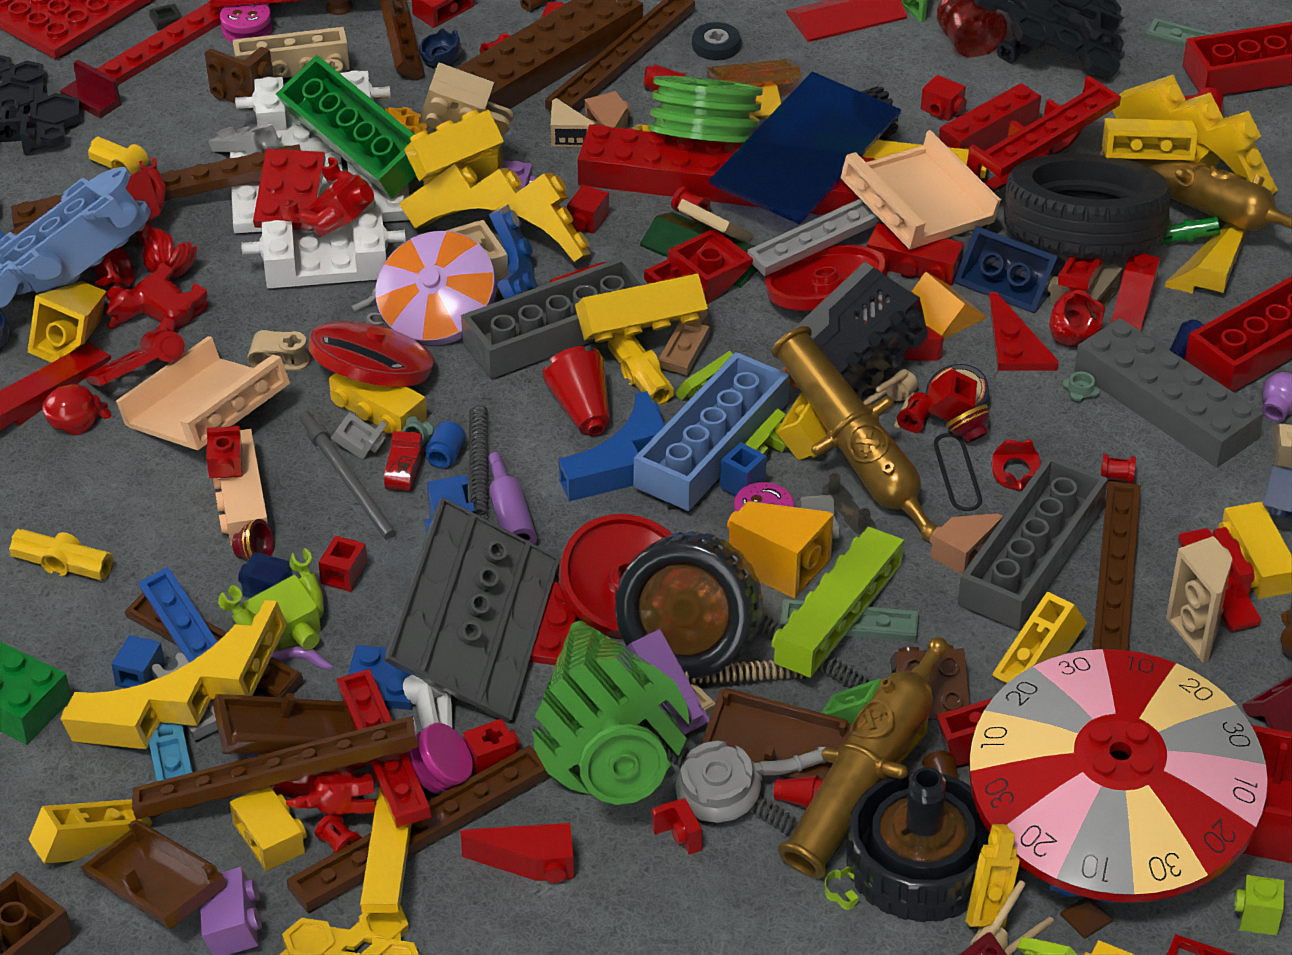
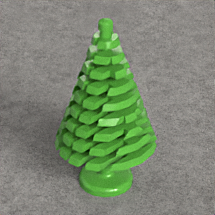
[533,621,689,805]

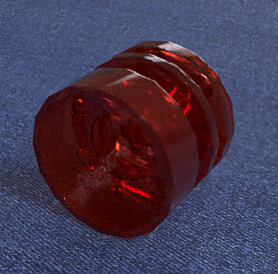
[937,0,1007,58]

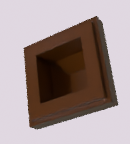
[1060,897,1113,939]

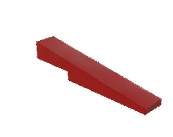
[0,343,111,431]

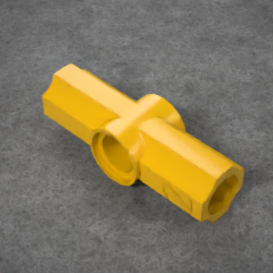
[608,332,674,406]
[9,529,113,580]

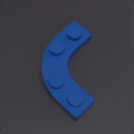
[489,204,537,299]

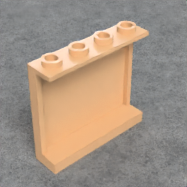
[841,130,1001,249]

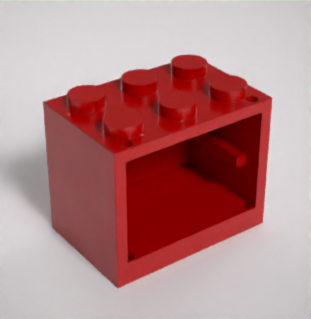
[1242,725,1292,864]

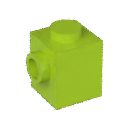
[1234,875,1284,936]

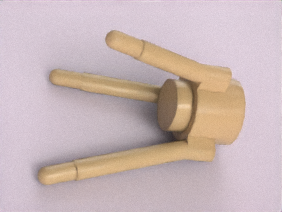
[863,369,918,428]
[970,880,1054,955]

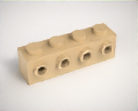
[232,27,349,78]

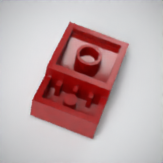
[644,228,753,305]

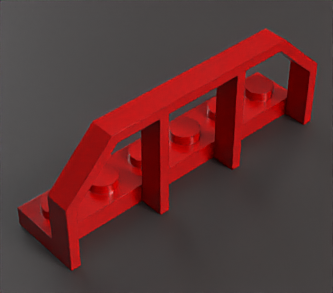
[966,76,1121,192]

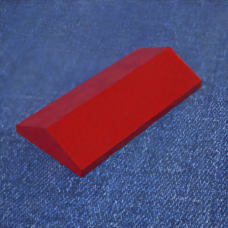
[786,0,907,42]

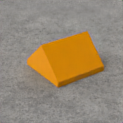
[911,272,986,339]

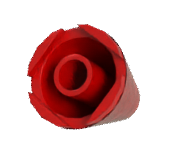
[542,346,610,436]

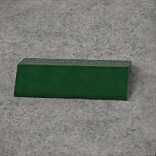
[640,212,758,288]

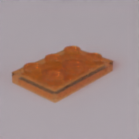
[706,58,801,87]

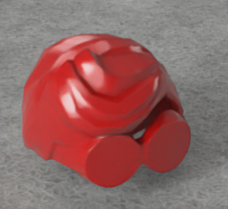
[1049,289,1105,346]

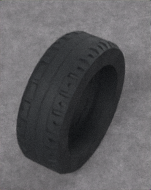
[1004,153,1172,259]

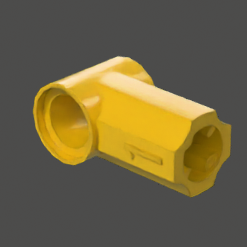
[88,136,149,175]

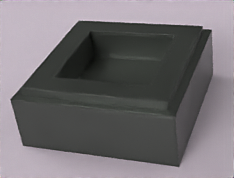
[149,4,183,31]

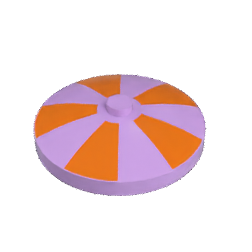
[376,231,497,346]

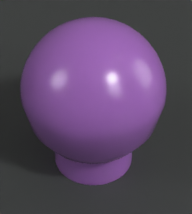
[1262,372,1292,422]

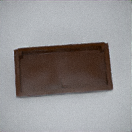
[701,688,852,779]
[213,693,356,755]
[81,820,226,929]

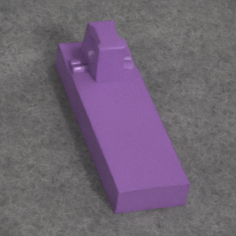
[627,629,709,735]

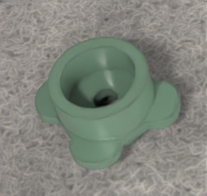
[1063,372,1100,401]
[402,416,434,452]

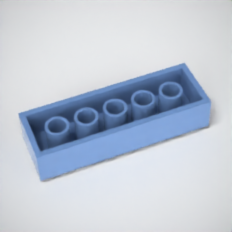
[633,352,790,511]

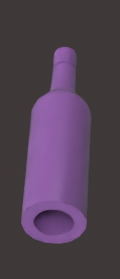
[488,452,537,544]

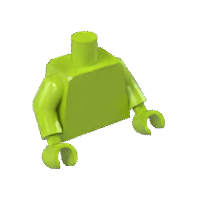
[218,548,324,650]

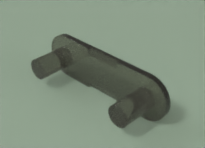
[822,473,876,535]

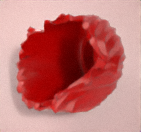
[142,227,198,279]

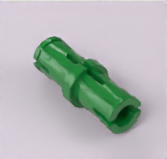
[1160,216,1220,245]

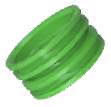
[649,76,763,143]

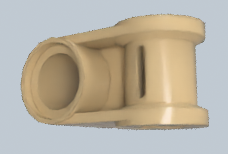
[247,330,310,372]

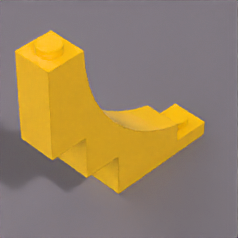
[60,600,287,749]

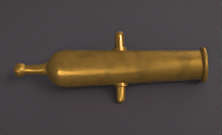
[1100,149,1292,231]
[771,326,938,542]
[778,637,949,879]

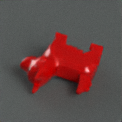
[106,263,208,331]
[271,763,375,815]

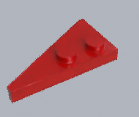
[989,292,1058,371]

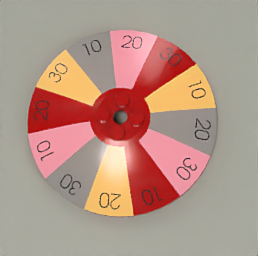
[969,649,1267,902]

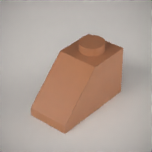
[585,91,630,129]
[930,513,1003,574]

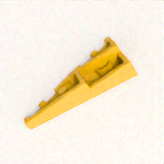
[1165,223,1247,293]

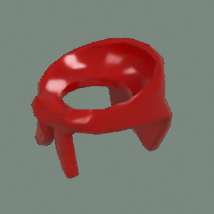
[90,247,134,289]
[991,439,1041,491]

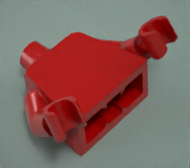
[126,157,166,244]
[280,157,374,237]

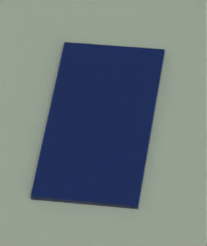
[709,71,901,225]

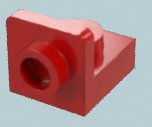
[651,798,702,855]

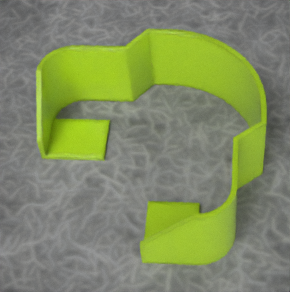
[824,867,859,910]

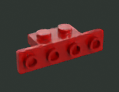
[1178,527,1261,631]

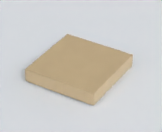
[678,199,754,243]

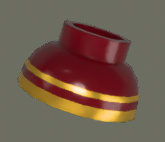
[946,404,990,443]
[232,519,275,566]

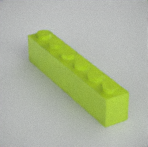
[772,526,904,678]

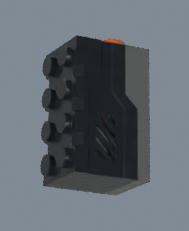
[783,262,928,400]

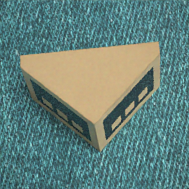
[550,98,595,147]

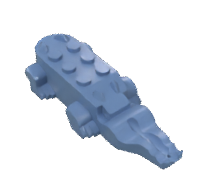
[0,167,151,308]

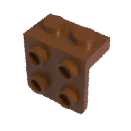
[205,47,273,111]
[890,645,969,720]

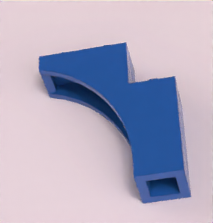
[558,391,668,501]

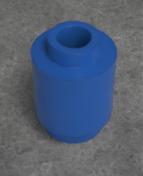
[426,421,466,468]

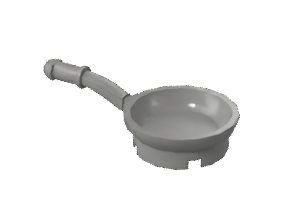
[675,741,827,823]

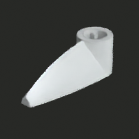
[403,675,452,729]

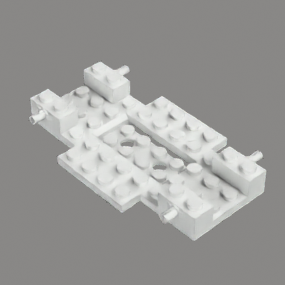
[230,71,409,288]

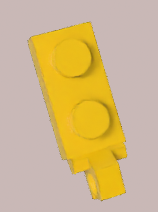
[965,824,1020,927]

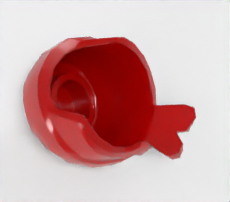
[42,384,112,435]

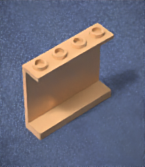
[116,336,290,450]

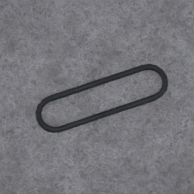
[934,433,982,511]

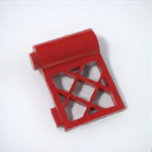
[84,330,185,386]

